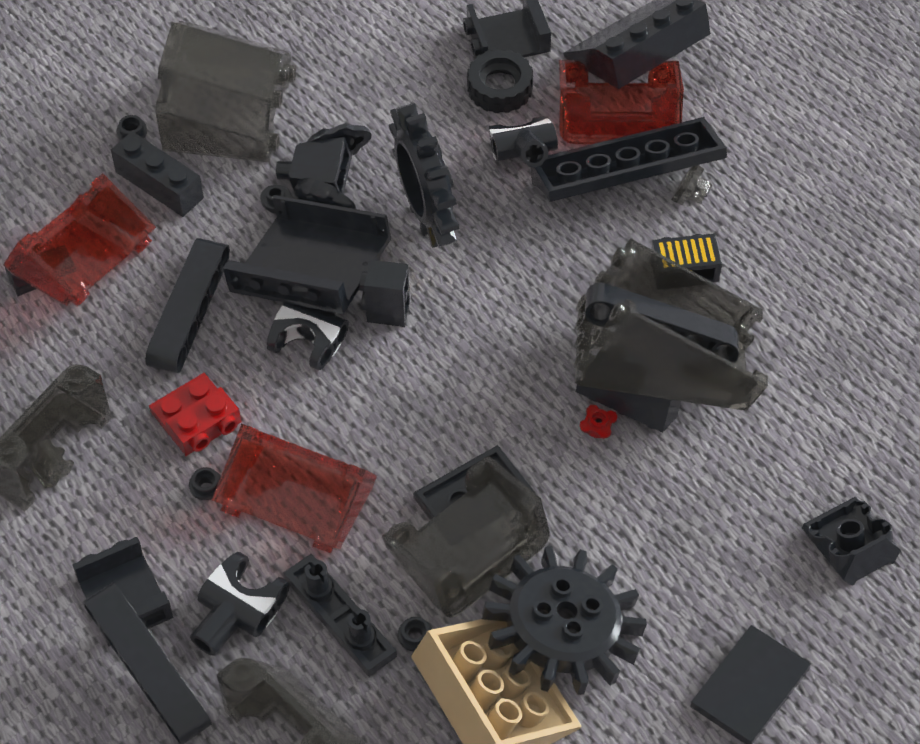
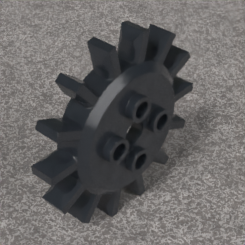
[389,103,459,248]
[482,546,647,695]

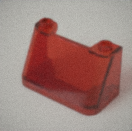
[558,60,684,144]
[3,173,156,307]
[212,423,377,553]

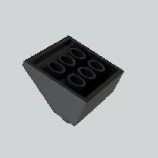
[563,0,711,89]

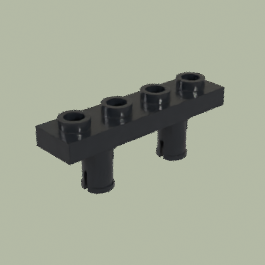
[283,553,397,677]

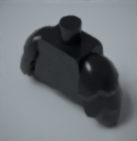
[276,123,372,209]

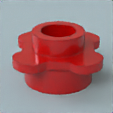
[580,405,618,439]

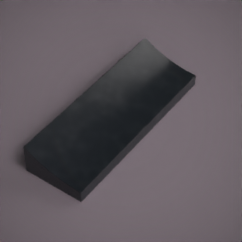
[531,117,727,202]

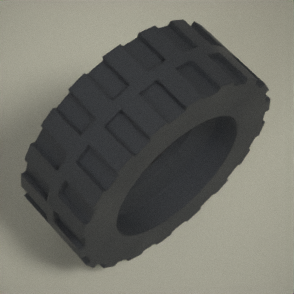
[467,49,533,113]

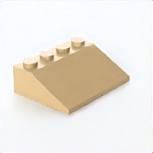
[411,619,582,744]

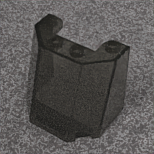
[155,21,296,162]

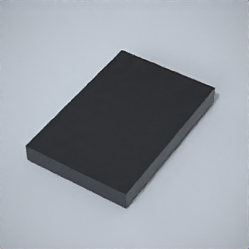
[413,445,536,547]
[690,625,811,744]

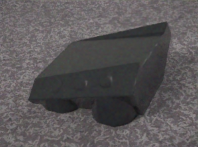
[802,496,901,586]

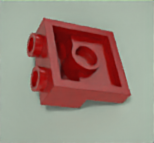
[149,373,241,456]

